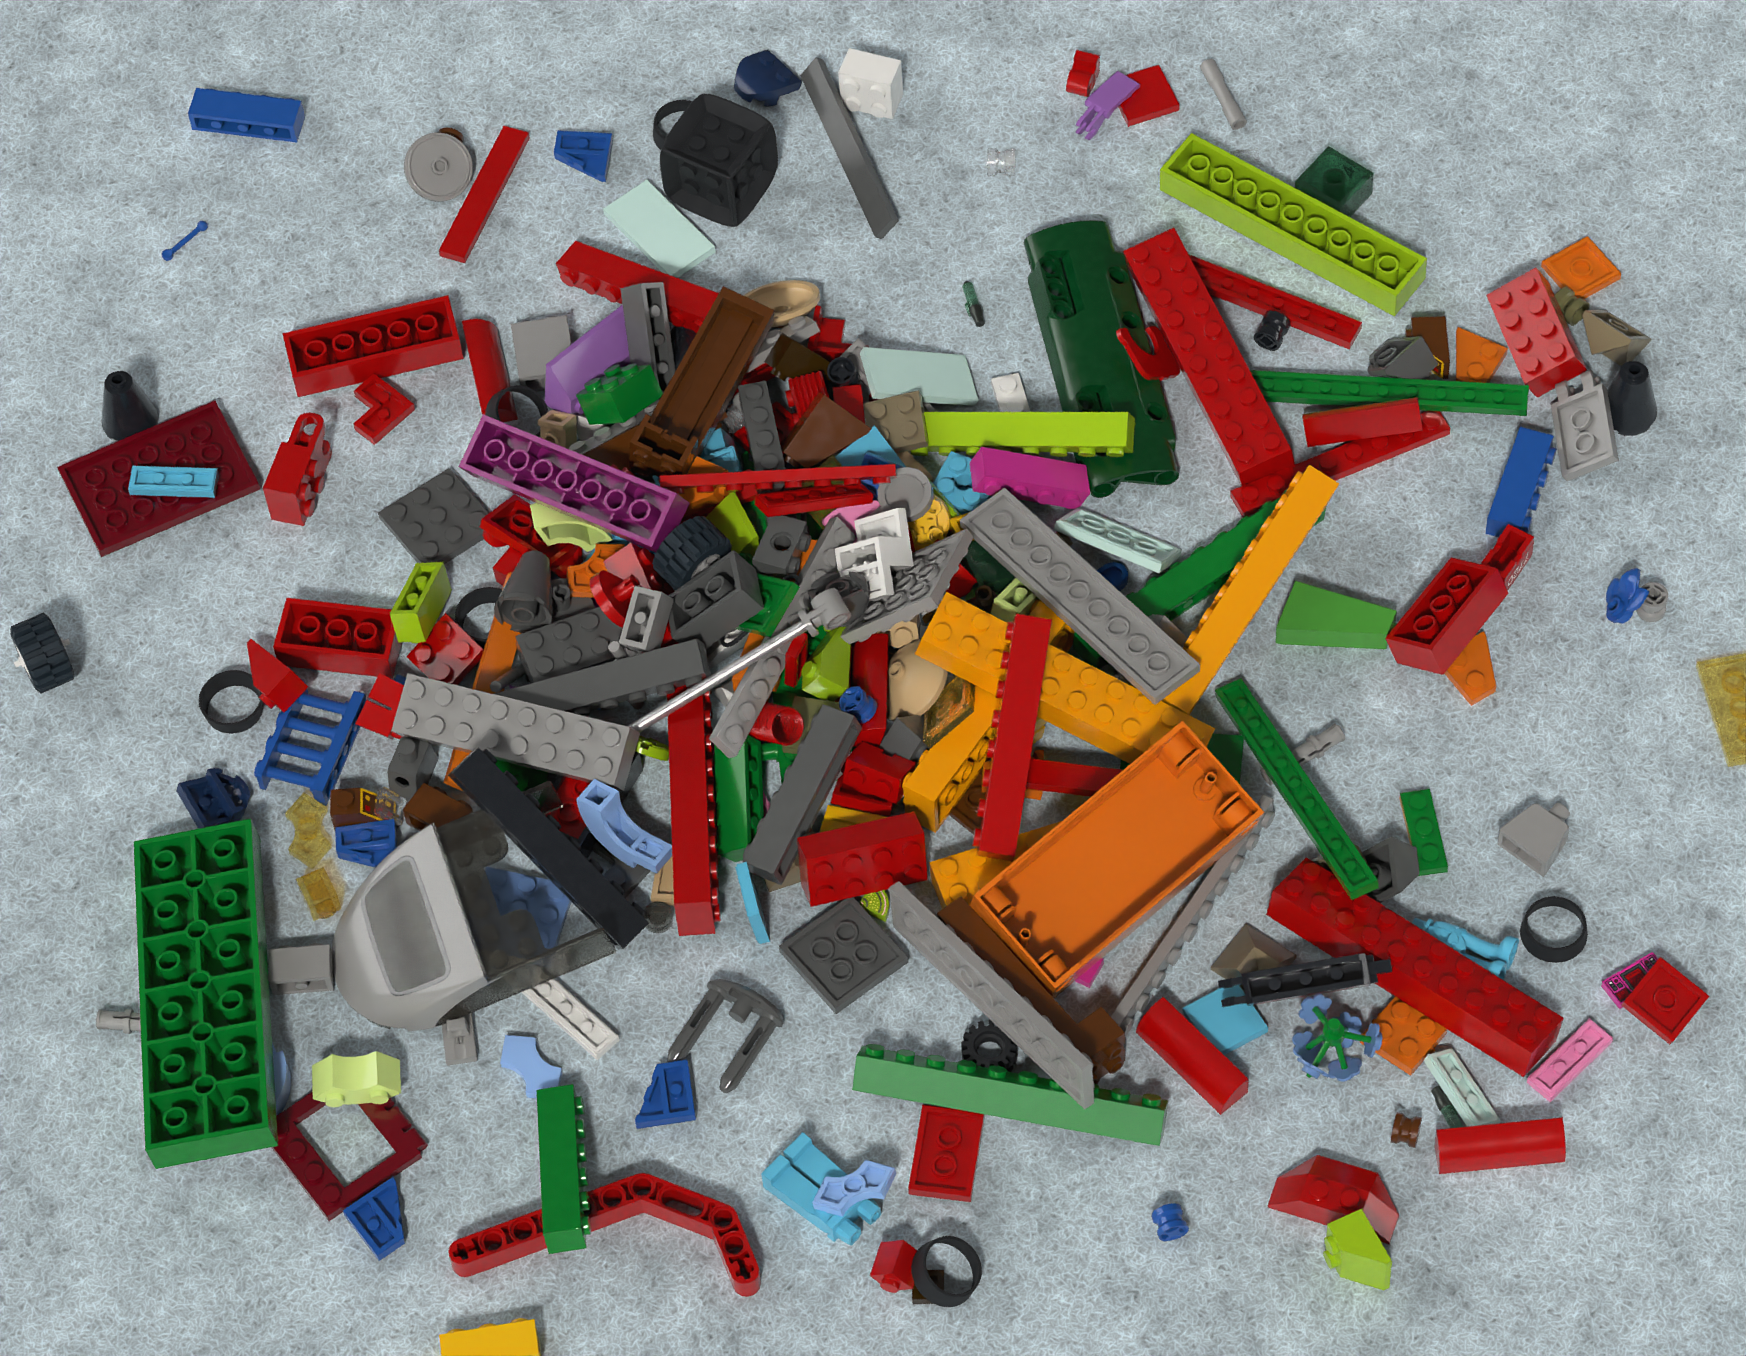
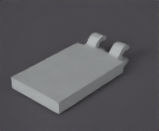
[1551,370,1619,481]

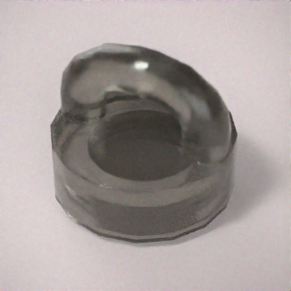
[644,902,673,933]

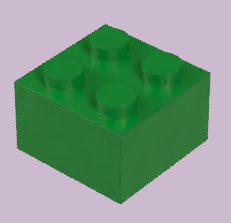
[576,363,663,425]

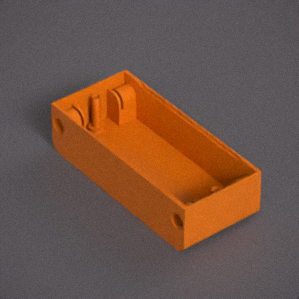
[970,720,1264,998]

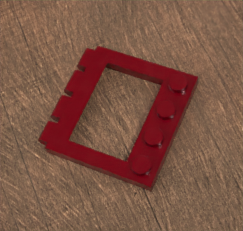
[271,1092,428,1221]

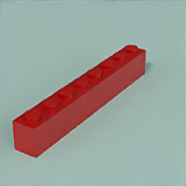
[556,241,719,333]
[972,614,1052,862]

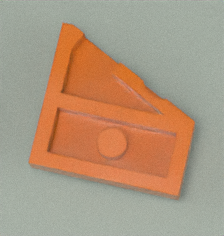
[1456,327,1508,383]

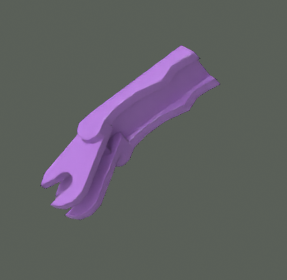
[1075,71,1140,140]

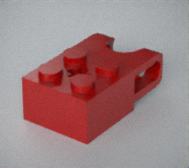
[263,412,332,526]

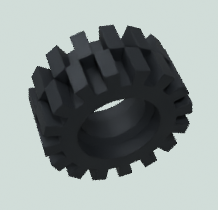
[961,1020,1018,1072]

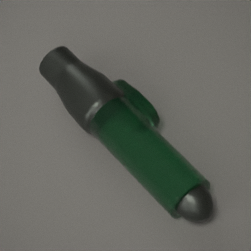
[962,281,985,327]
[1431,1086,1463,1128]

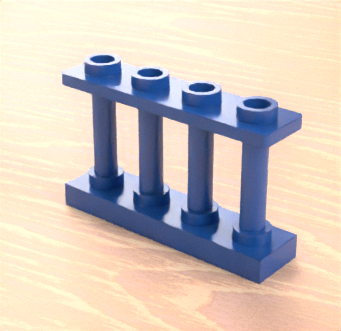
[254,678,366,806]

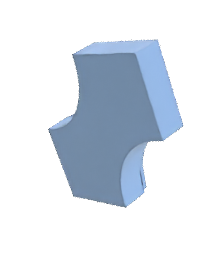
[500,1035,562,1098]
[812,1160,897,1217]

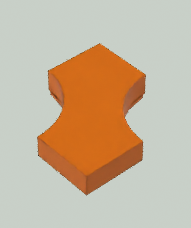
[567,544,625,598]

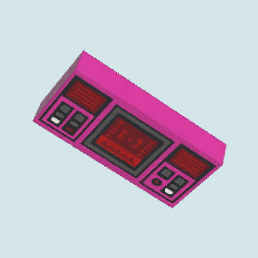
[1601,952,1658,1009]

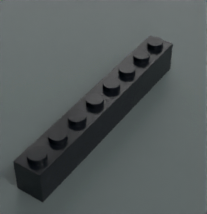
[448,747,649,950]

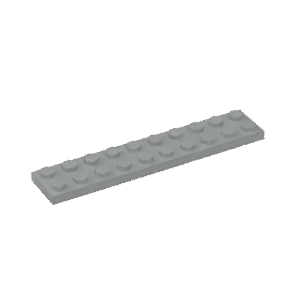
[960,488,1200,705]
[889,881,1095,1109]

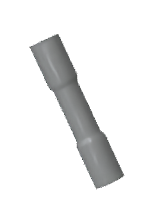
[1200,59,1247,130]

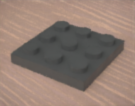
[378,468,489,564]
[779,897,908,1014]

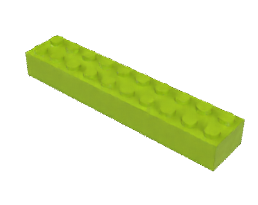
[1160,133,1427,317]

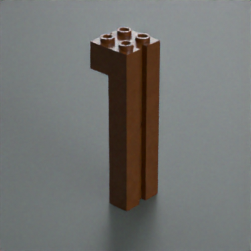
[629,286,775,483]
[937,896,1125,1084]

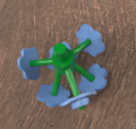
[1292,993,1382,1082]

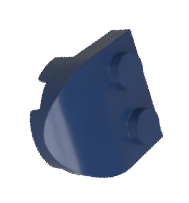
[734,50,802,107]
[176,768,250,829]

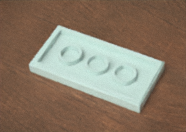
[603,180,716,278]
[860,347,978,406]
[1054,507,1182,573]

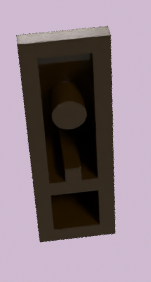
[764,333,849,383]

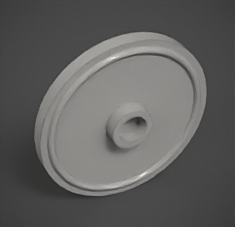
[404,132,473,202]

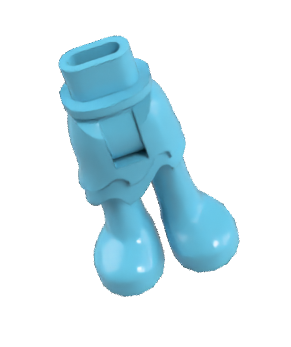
[1412,917,1519,980]

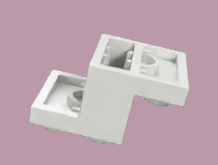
[835,508,914,602]

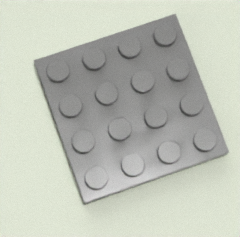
[840,528,973,644]

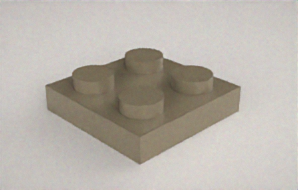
[863,390,929,454]

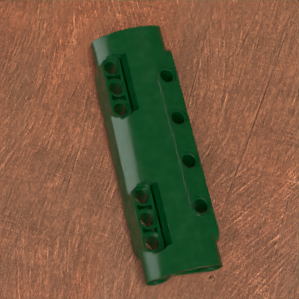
[1023,220,1179,498]

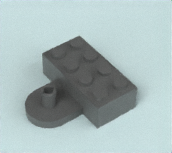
[515,578,635,684]

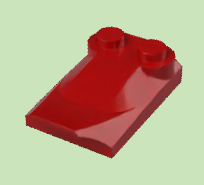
[479,494,583,578]

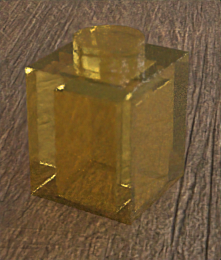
[296,867,341,921]

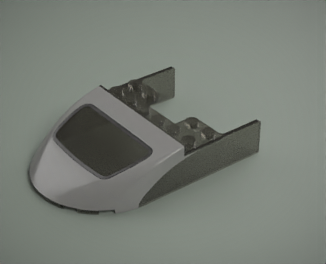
[331,781,616,1031]

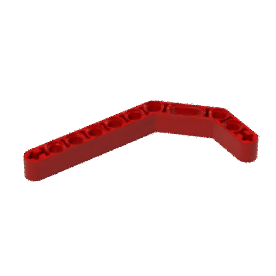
[448,1173,761,1297]

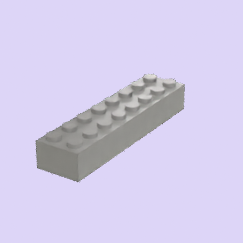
[391,673,640,791]

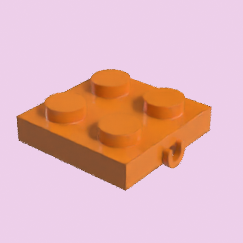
[1360,997,1447,1076]

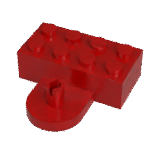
[590,543,679,653]

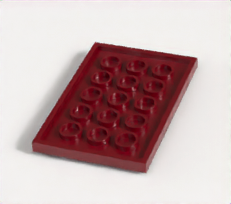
[57,401,260,557]

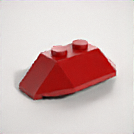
[1268,1155,1399,1245]

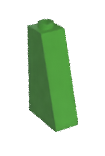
[1276,581,1397,649]

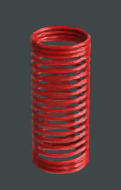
[748,702,804,746]

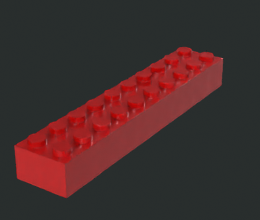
[1123,228,1295,486]
[667,662,721,936]
[1266,857,1564,1077]

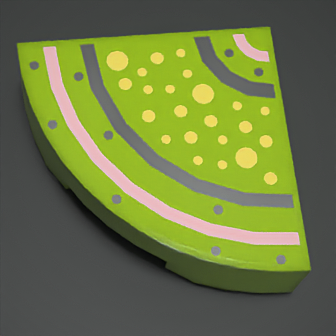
[859,890,889,922]

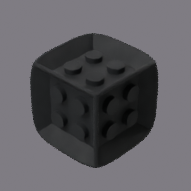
[660,94,778,227]

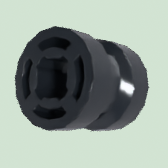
[1254,311,1291,351]
[827,357,860,387]

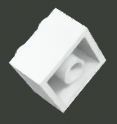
[838,48,903,119]

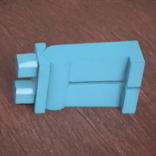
[761,1132,881,1246]

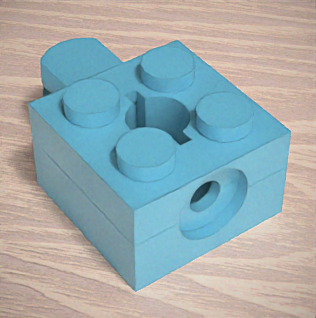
[933,451,992,515]

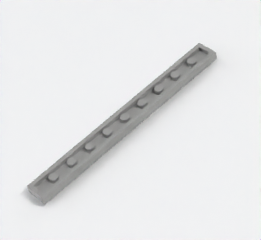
[569,316,820,454]
[709,517,856,758]
[1111,794,1275,1036]

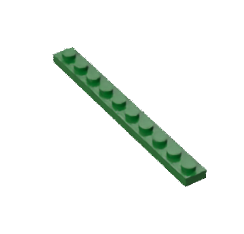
[1250,370,1529,416]
[1215,678,1379,900]

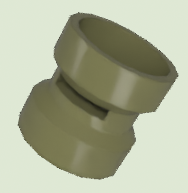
[1555,286,1590,326]

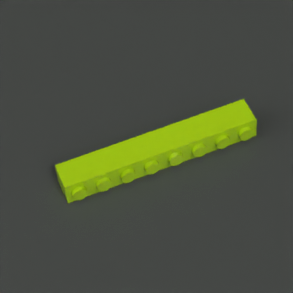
[910,412,1135,457]

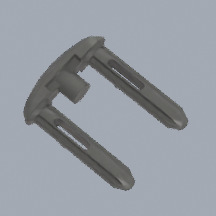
[667,979,783,1093]

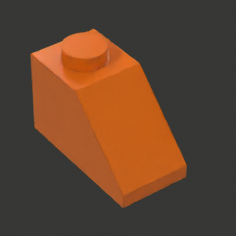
[678,456,730,518]

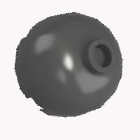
[808,571,869,627]

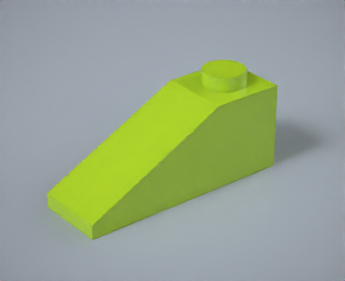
[801,627,851,702]

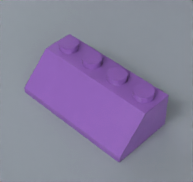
[545,305,630,415]

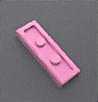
[1527,1018,1613,1102]

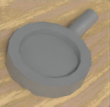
[866,467,934,522]

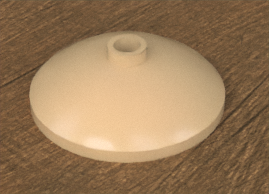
[744,280,820,328]
[886,640,948,722]

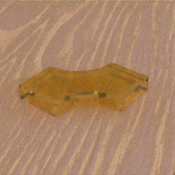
[285,792,332,869]

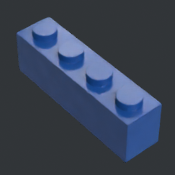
[188,88,305,143]
[1486,427,1557,537]

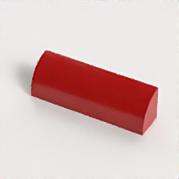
[462,319,518,423]
[1303,397,1423,447]
[851,634,888,747]
[1136,997,1248,1115]
[1434,1117,1566,1174]

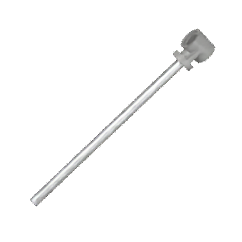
[628,588,851,733]

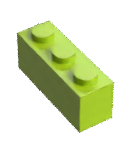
[390,562,452,644]

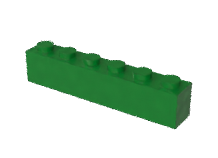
[536,1084,591,1254]

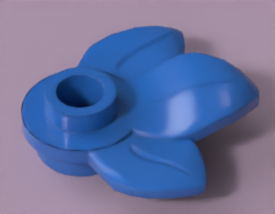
[1606,568,1649,624]

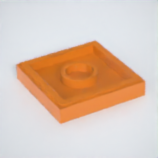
[1541,236,1621,299]

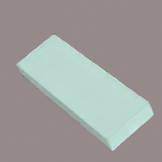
[1424,1047,1501,1127]

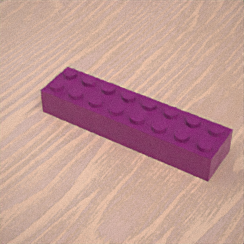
[458,414,689,552]

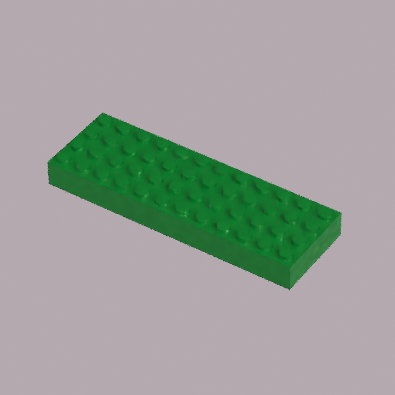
[134,819,278,1169]

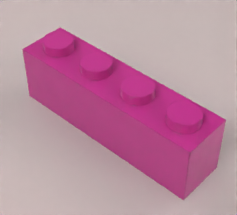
[969,447,1090,509]

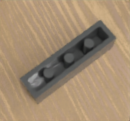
[620,282,675,393]

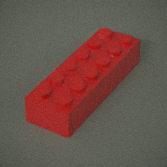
[282,295,464,397]

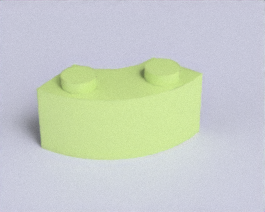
[530,503,613,552]
[312,1051,401,1107]

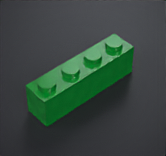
[713,735,764,862]

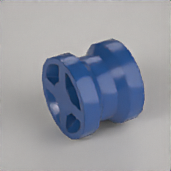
[839,686,877,724]
[1151,1203,1189,1242]

